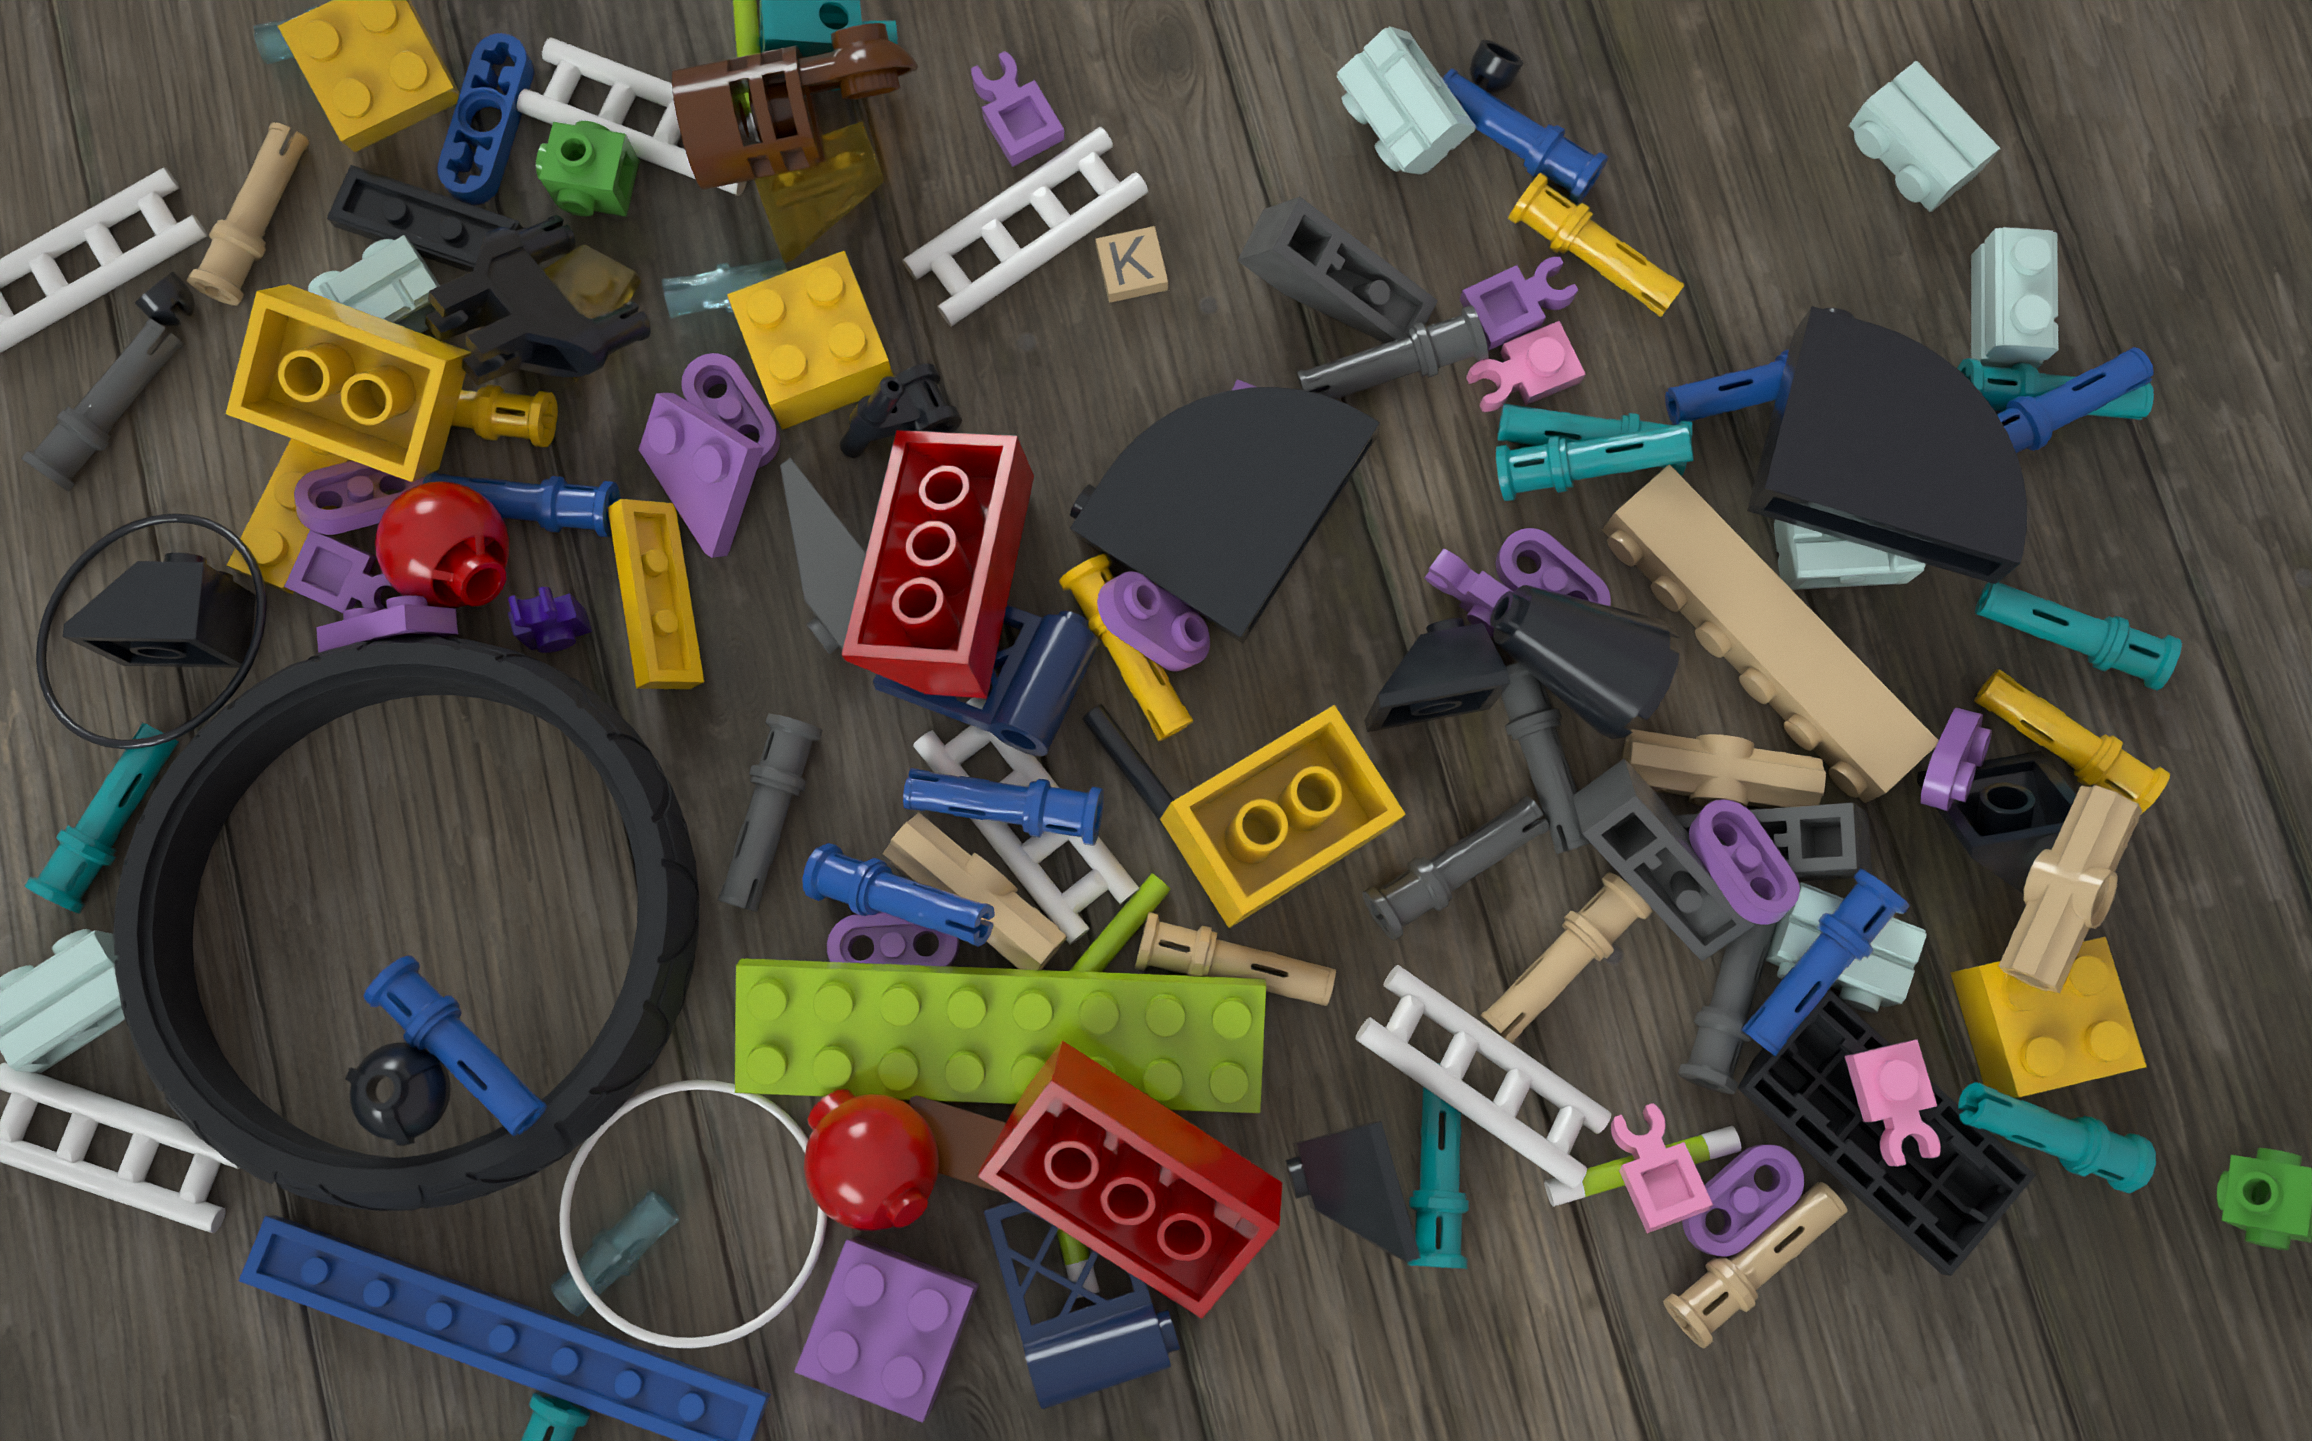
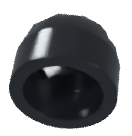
[1470,40,1523,93]
[135,272,195,327]

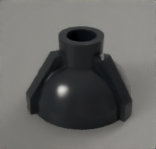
[345,1042,451,1146]

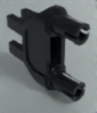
[425,215,651,386]

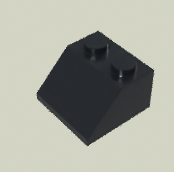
[63,552,256,668]

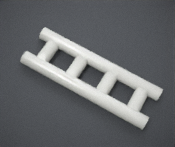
[517,38,761,196]
[902,127,1149,327]
[0,167,208,353]
[913,697,1139,945]
[1355,965,1611,1189]
[0,1062,240,1233]

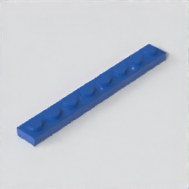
[239,1215,771,1441]

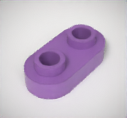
[681,353,780,468]
[294,461,425,535]
[1496,528,1611,606]
[1097,571,1210,672]
[1921,708,1992,811]
[1689,800,1800,925]
[827,912,959,967]
[1682,1145,1804,1256]

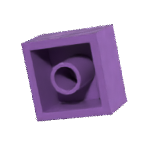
[795,1236,979,1423]

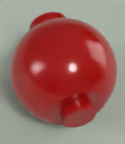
[375,481,510,609]
[804,1089,939,1231]

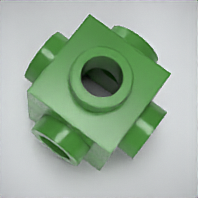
[536,121,640,216]
[2217,1148,2312,1251]

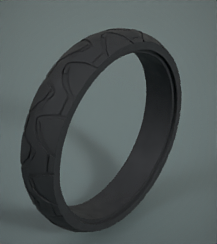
[113,636,700,1211]

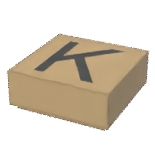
[1095,226,1168,303]

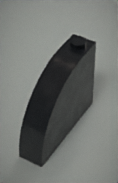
[1747,306,2027,584]
[1070,387,1380,644]

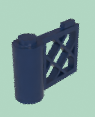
[873,605,1100,756]
[984,1201,1180,1410]

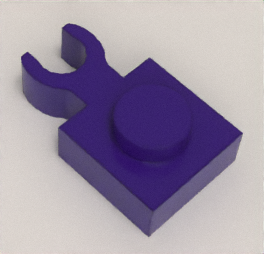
[508,587,592,653]

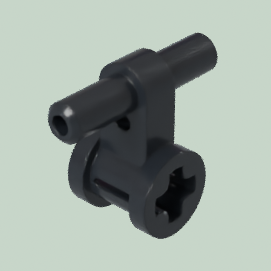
[840,363,962,458]

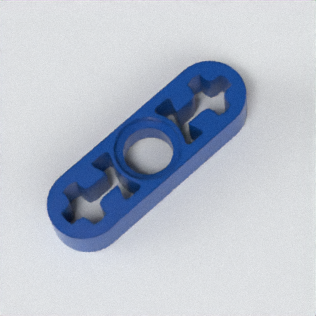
[437,33,534,206]

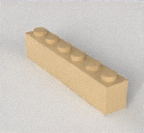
[1602,465,1939,803]

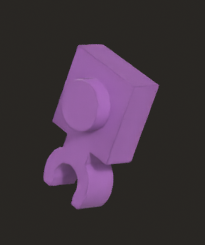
[971,51,1065,167]
[1459,257,1578,351]
[284,530,392,613]
[1424,548,1513,638]

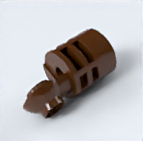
[672,23,918,190]

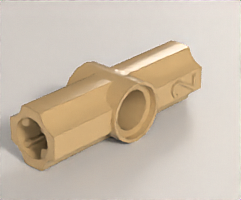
[1621,729,1826,809]
[1999,785,2142,993]
[883,812,1067,970]

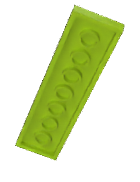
[735,958,1266,1113]

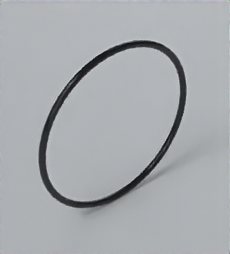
[36,513,267,749]

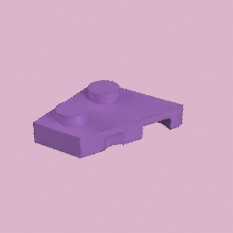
[639,393,764,558]

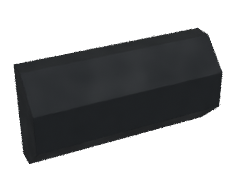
[1738,990,2036,1276]

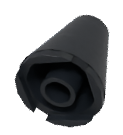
[1490,585,1680,739]

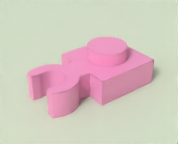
[1466,321,1586,412]
[1845,1040,1940,1166]
[1611,1103,1713,1233]

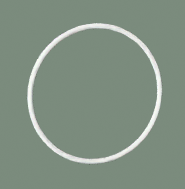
[560,1080,827,1348]

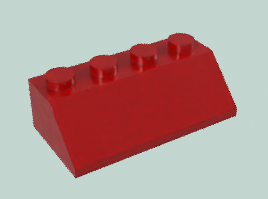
[841,430,1034,699]
[977,1040,1283,1319]

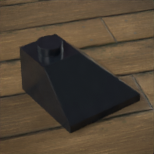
[1364,618,1510,732]
[1917,751,2076,894]
[1285,1121,1420,1262]

